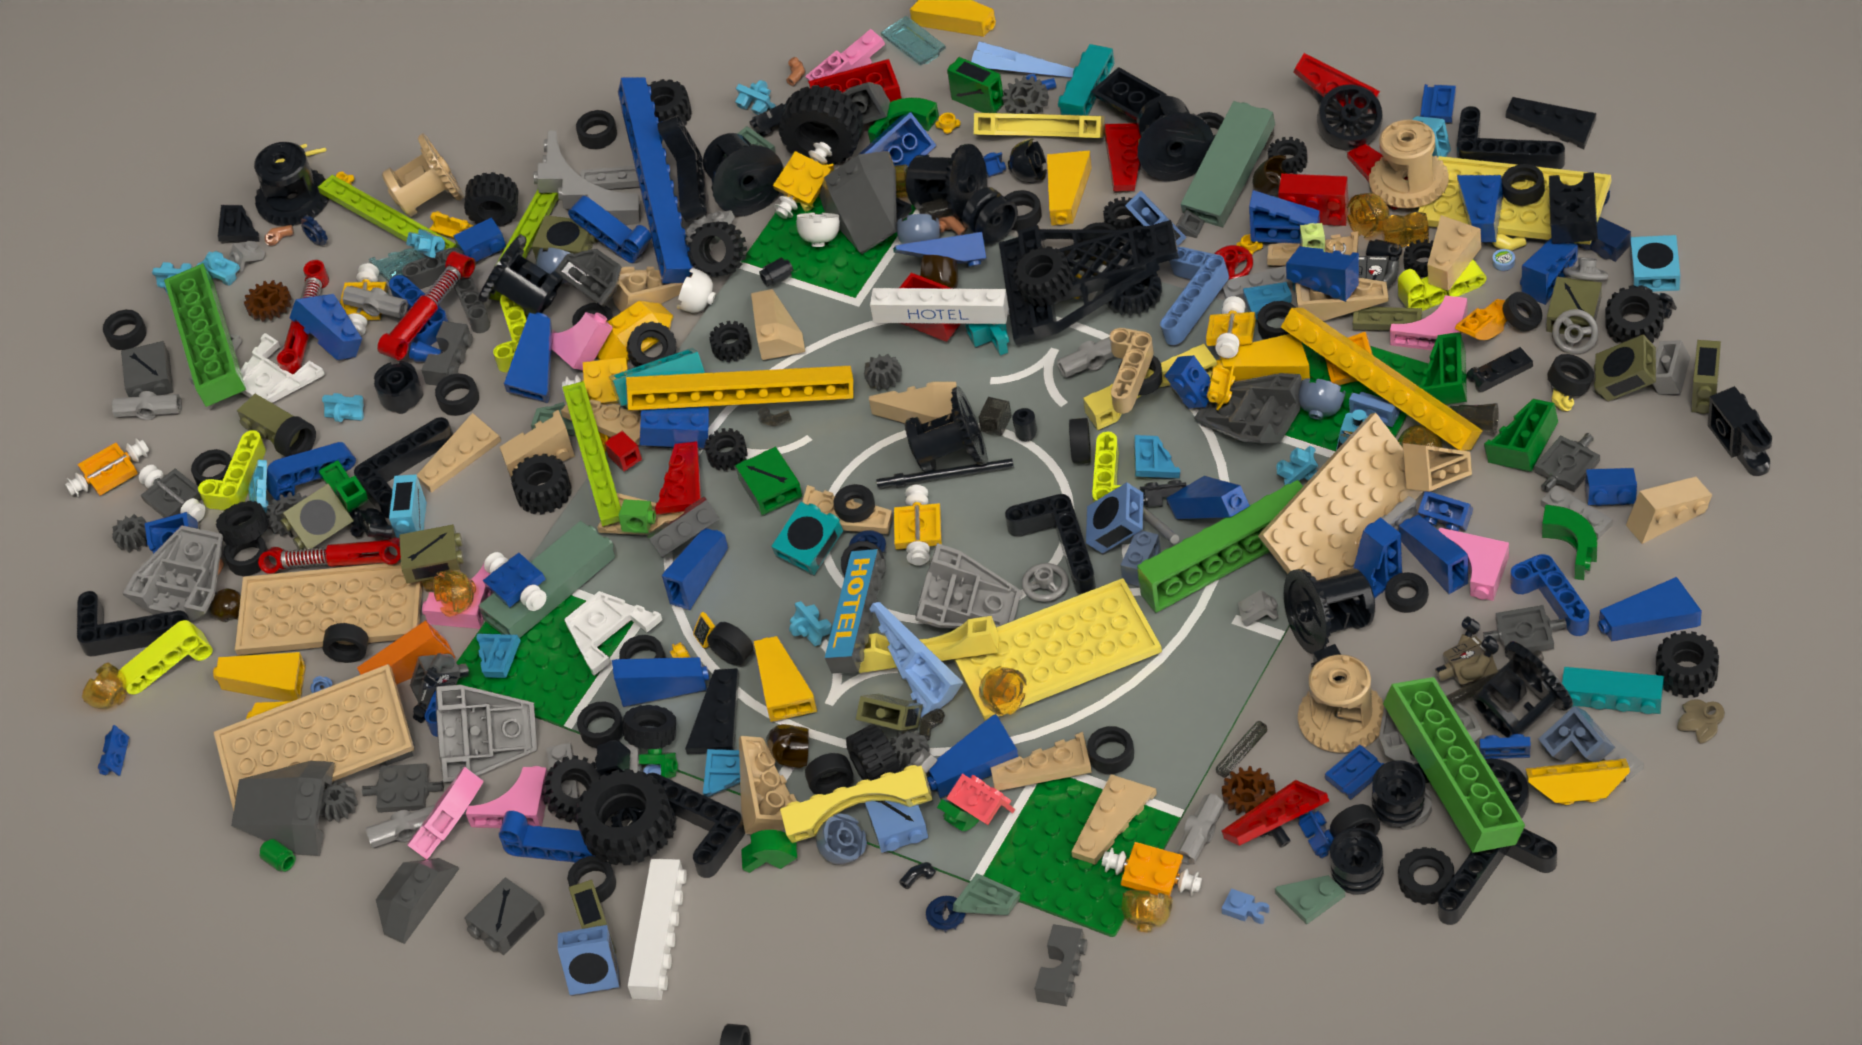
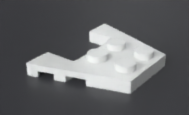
[241,333,325,403]
[564,591,662,675]

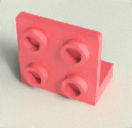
[946,774,1015,825]

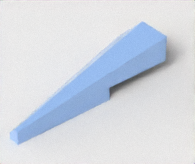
[971,41,1074,77]
[870,602,964,720]

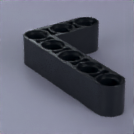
[1457,106,1565,169]
[657,115,707,222]
[354,417,453,519]
[1005,494,1096,594]
[77,591,190,657]
[647,773,745,878]
[1438,828,1557,925]

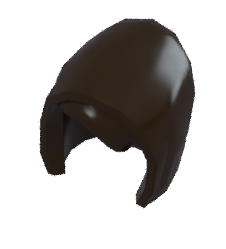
[1252,155,1286,196]
[920,255,959,289]
[766,724,809,768]

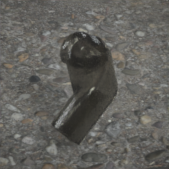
[758,407,792,427]
[919,708,945,741]

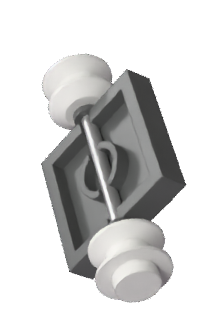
[139,465,205,522]

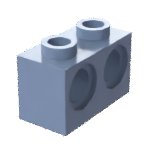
[1120,530,1161,586]

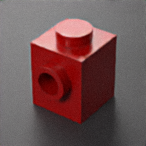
[604,430,642,472]

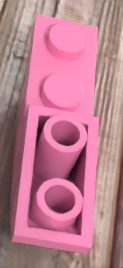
[805,29,885,81]
[407,767,484,859]

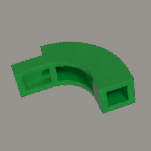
[868,98,939,143]
[319,460,368,513]
[1542,505,1597,580]

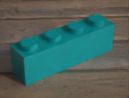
[1058,44,1115,115]
[1562,667,1664,714]

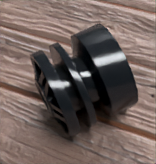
[1372,760,1425,827]
[1330,828,1384,895]

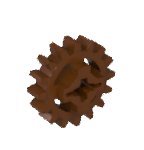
[244,280,292,322]
[1222,766,1276,815]

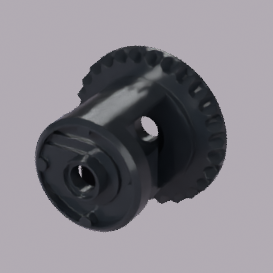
[1137,96,1214,181]
[703,133,784,216]
[254,141,329,226]
[905,144,987,222]
[478,234,563,317]
[905,386,988,473]
[1284,568,1375,654]
[1473,641,1573,738]

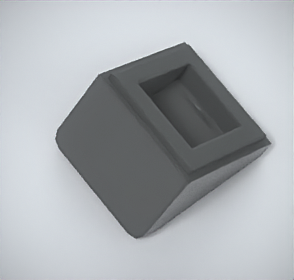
[1176,210,1205,238]

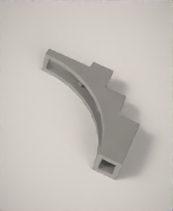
[533,131,640,224]

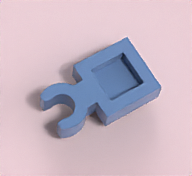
[1221,888,1270,924]

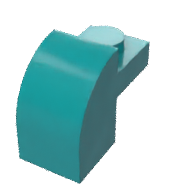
[965,323,1009,356]

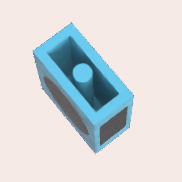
[1630,235,1680,292]
[389,474,427,538]

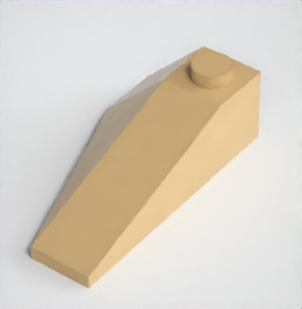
[613,267,694,312]
[1295,278,1388,321]
[751,289,805,360]
[869,382,957,424]

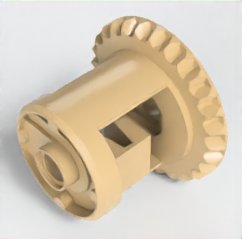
[1369,120,1449,208]
[382,133,464,217]
[1298,655,1384,753]

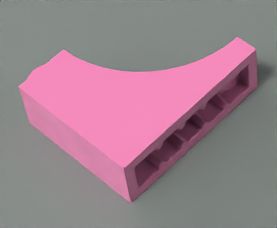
[1390,296,1468,350]
[551,312,613,370]
[1439,528,1509,601]
[422,559,493,629]
[466,766,548,828]

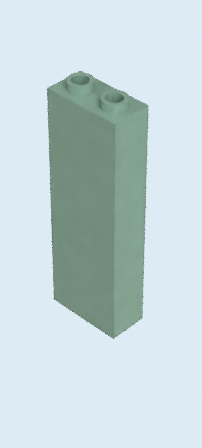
[1181,101,1275,228]
[478,520,615,638]

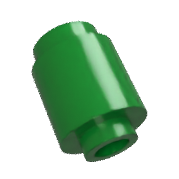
[259,839,296,872]

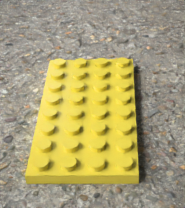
[1415,156,1611,245]
[953,578,1162,721]

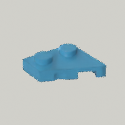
[1243,282,1292,320]
[1134,435,1180,478]
[476,634,521,678]
[703,749,740,797]

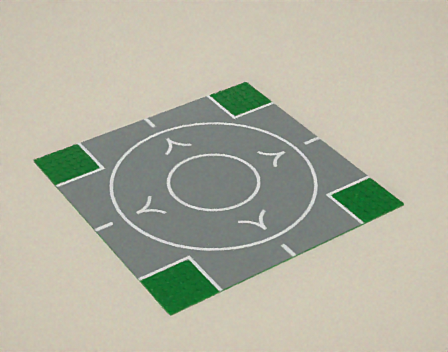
[456,193,1428,937]

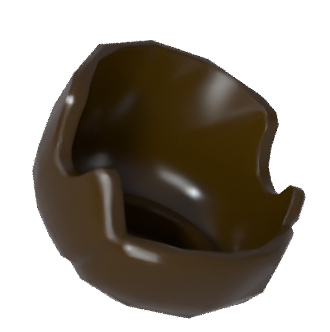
[209,588,241,622]

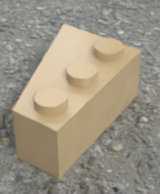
[1427,215,1481,291]
[500,410,575,477]
[1403,443,1472,492]
[1626,477,1712,544]

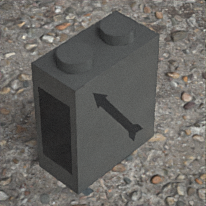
[121,341,173,397]
[464,877,545,955]

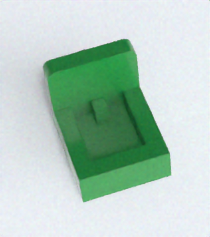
[639,748,678,778]

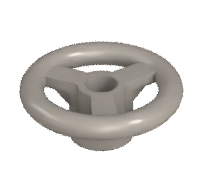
[1563,257,1608,280]
[1552,309,1598,354]
[1022,563,1069,602]

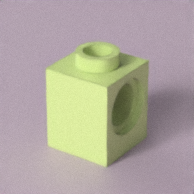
[1300,223,1325,252]

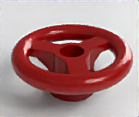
[1214,245,1253,280]

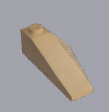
[739,736,797,834]

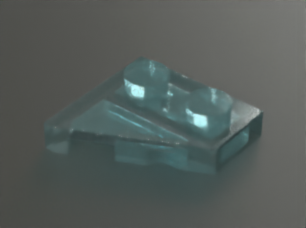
[369,247,424,282]

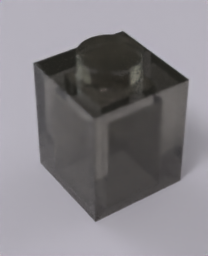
[978,397,1012,436]

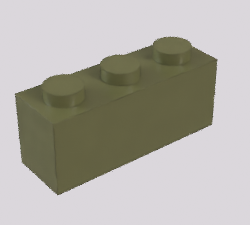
[237,393,300,446]

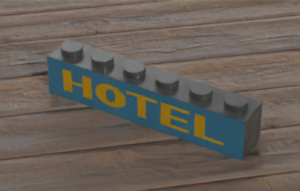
[825,549,886,674]

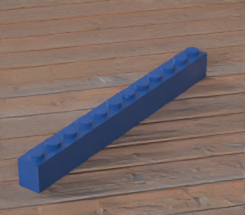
[618,77,693,283]

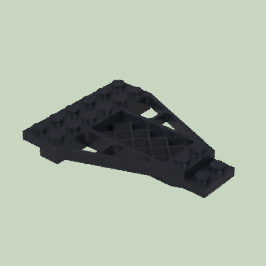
[999,220,1179,345]

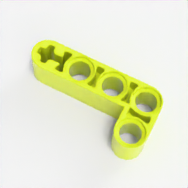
[1398,260,1487,311]
[493,295,526,373]
[198,430,266,510]
[1092,432,1121,502]
[118,620,213,695]

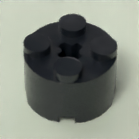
[374,361,423,414]

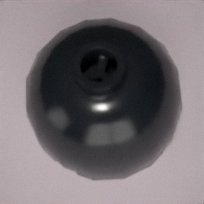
[1008,138,1047,183]

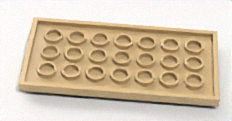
[1258,413,1423,580]
[235,562,423,655]
[214,664,414,811]

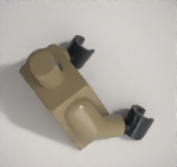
[1435,616,1499,685]

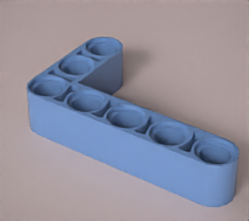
[1160,247,1229,345]

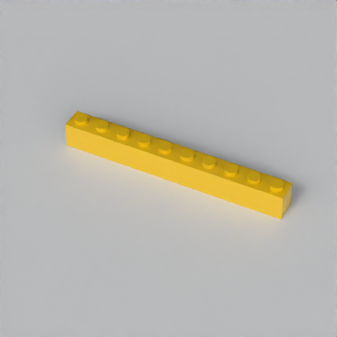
[1281,308,1483,451]
[626,366,853,410]

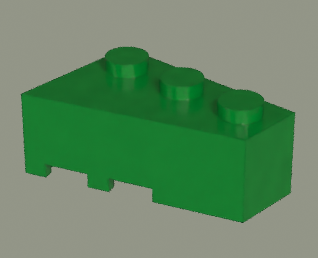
[1418,332,1467,405]
[1484,399,1558,472]

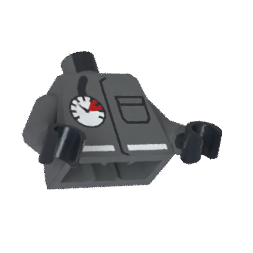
[1332,243,1402,289]
[410,653,469,723]

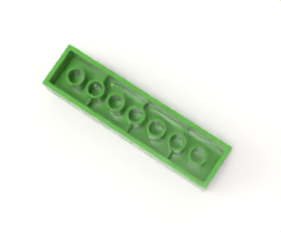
[164,263,246,407]
[1137,480,1303,613]
[1383,677,1525,853]

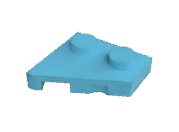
[248,460,268,513]

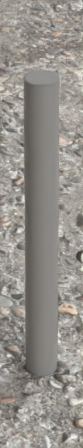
[1143,506,1179,544]

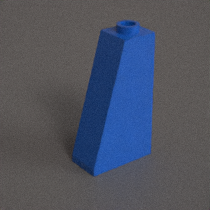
[504,313,552,403]
[1166,476,1250,519]
[1399,514,1468,594]
[662,528,728,610]
[1598,577,1702,642]
[612,657,709,707]
[927,714,1018,798]

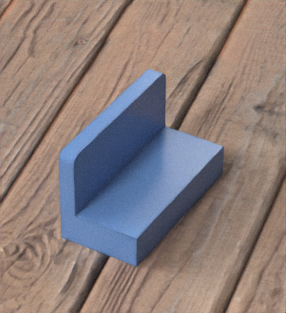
[1349,392,1402,427]

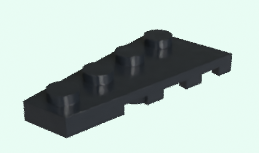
[1506,97,1597,149]
[685,668,739,754]

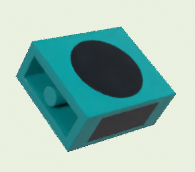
[771,502,843,575]

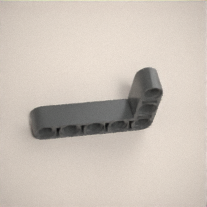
[402,247,491,333]

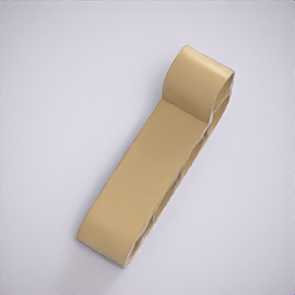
[1110,328,1154,414]

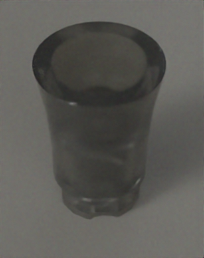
[1449,403,1499,435]

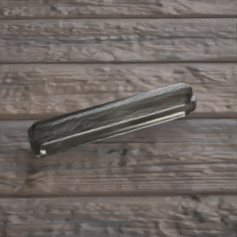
[1216,721,1267,778]

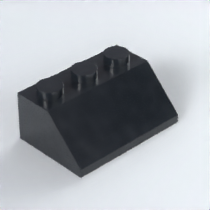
[1091,67,1167,120]

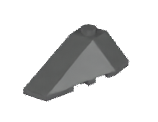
[809,82,890,130]

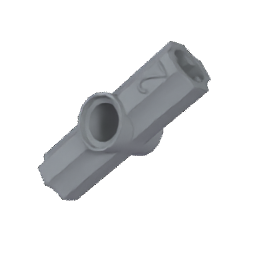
[342,286,409,318]
[1057,337,1114,378]
[112,391,182,420]
[1174,793,1225,865]
[366,805,436,848]

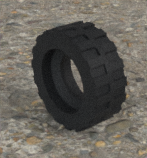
[626,321,677,367]
[216,501,269,546]
[623,705,676,749]
[1398,847,1454,905]

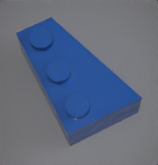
[1457,175,1503,242]
[1249,190,1320,244]
[1520,238,1578,305]
[1286,246,1359,302]
[289,294,362,360]
[640,406,709,448]
[1353,517,1402,598]

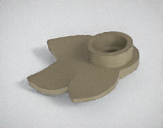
[1677,699,1725,744]

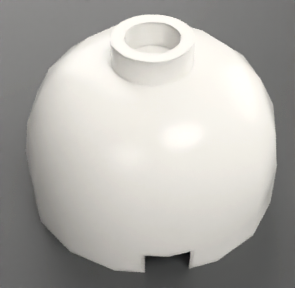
[796,213,840,247]
[677,268,716,313]

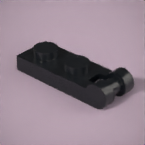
[1466,347,1533,392]
[358,508,392,539]

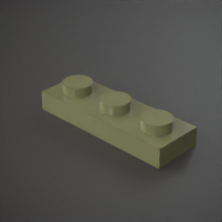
[1353,307,1422,330]

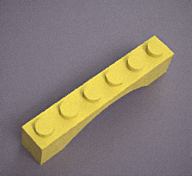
[974,113,1105,138]
[1083,344,1217,430]
[859,616,999,673]
[780,765,933,843]

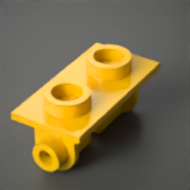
[429,211,474,238]
[1207,365,1235,410]

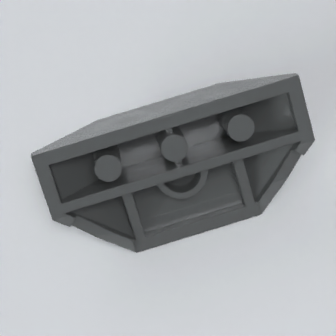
[555,249,622,307]
[376,858,459,944]

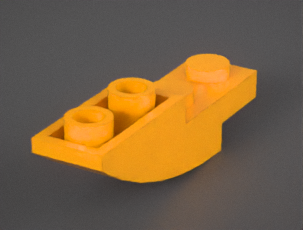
[1455,299,1507,340]

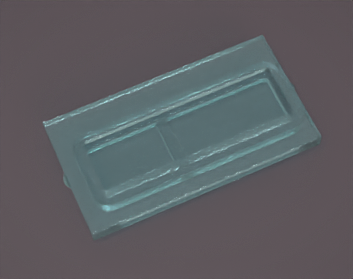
[881,16,946,66]

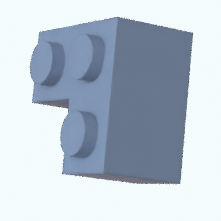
[1538,706,1615,762]

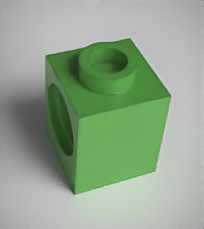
[619,499,656,533]

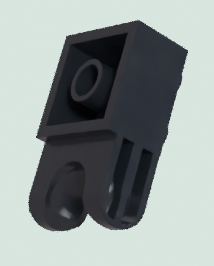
[1549,172,1598,244]
[1708,386,1772,476]

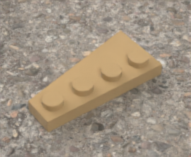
[417,413,501,493]
[803,485,893,534]

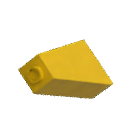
[909,0,996,37]
[1047,150,1092,226]
[1216,334,1310,381]
[754,636,817,722]
[213,652,306,701]

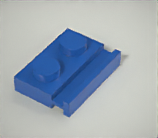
[1420,84,1456,123]
[1479,734,1531,759]
[1325,745,1384,800]

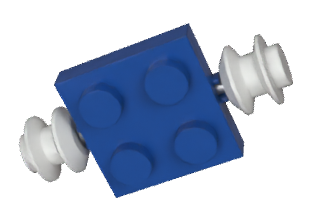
[483,552,547,611]

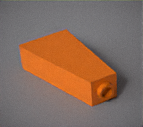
[357,620,456,685]

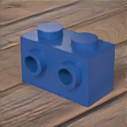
[453,217,506,262]
[1165,355,1211,409]
[1585,468,1637,506]
[1418,491,1473,532]

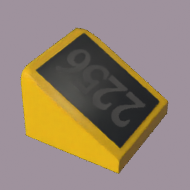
[693,612,715,648]

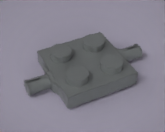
[1535,433,1600,492]
[1483,605,1567,655]
[362,763,444,813]

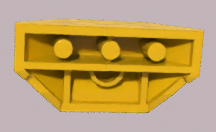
[596,301,674,360]
[1525,758,1630,805]

